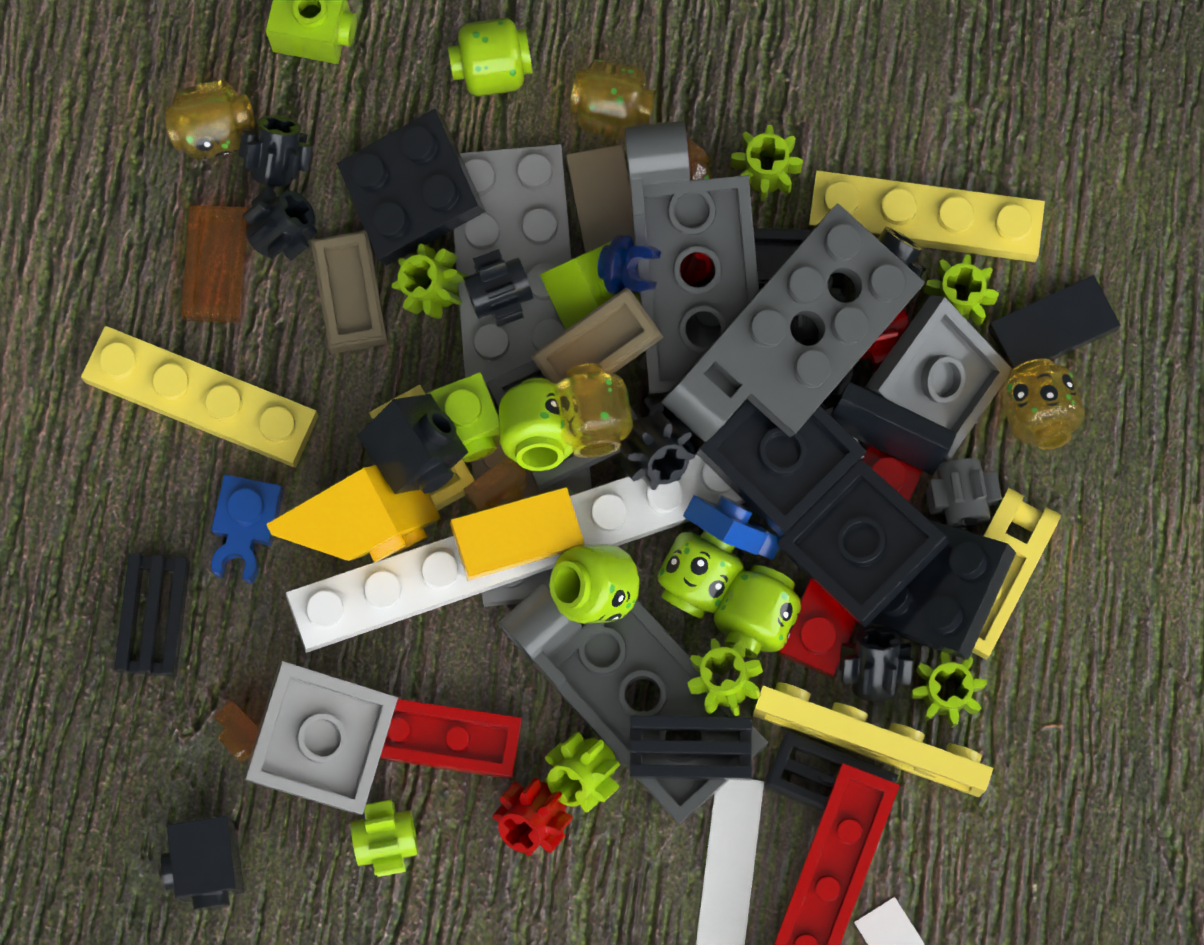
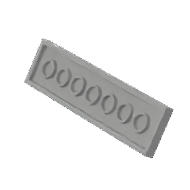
[453,144,592,607]

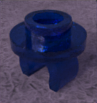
[598,235,661,294]

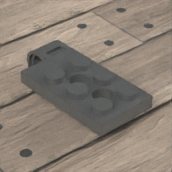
[625,121,759,394]
[661,203,925,442]
[498,583,768,826]

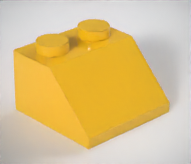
[266,465,442,563]

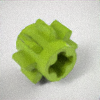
[730,125,803,201]
[392,244,468,319]
[924,254,999,326]
[687,638,763,716]
[910,651,987,728]
[544,732,620,812]
[350,799,419,877]

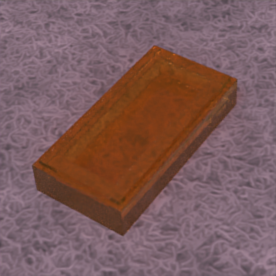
[181,205,248,323]

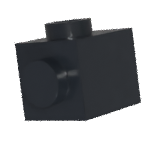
[357,394,468,494]
[161,816,245,911]

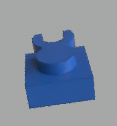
[211,475,284,584]
[683,495,782,560]

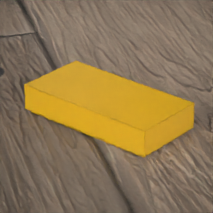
[450,487,585,581]

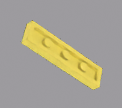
[808,170,1045,262]
[81,326,319,468]
[753,682,994,797]

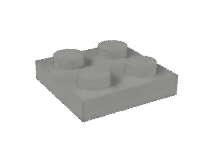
[243,661,398,815]

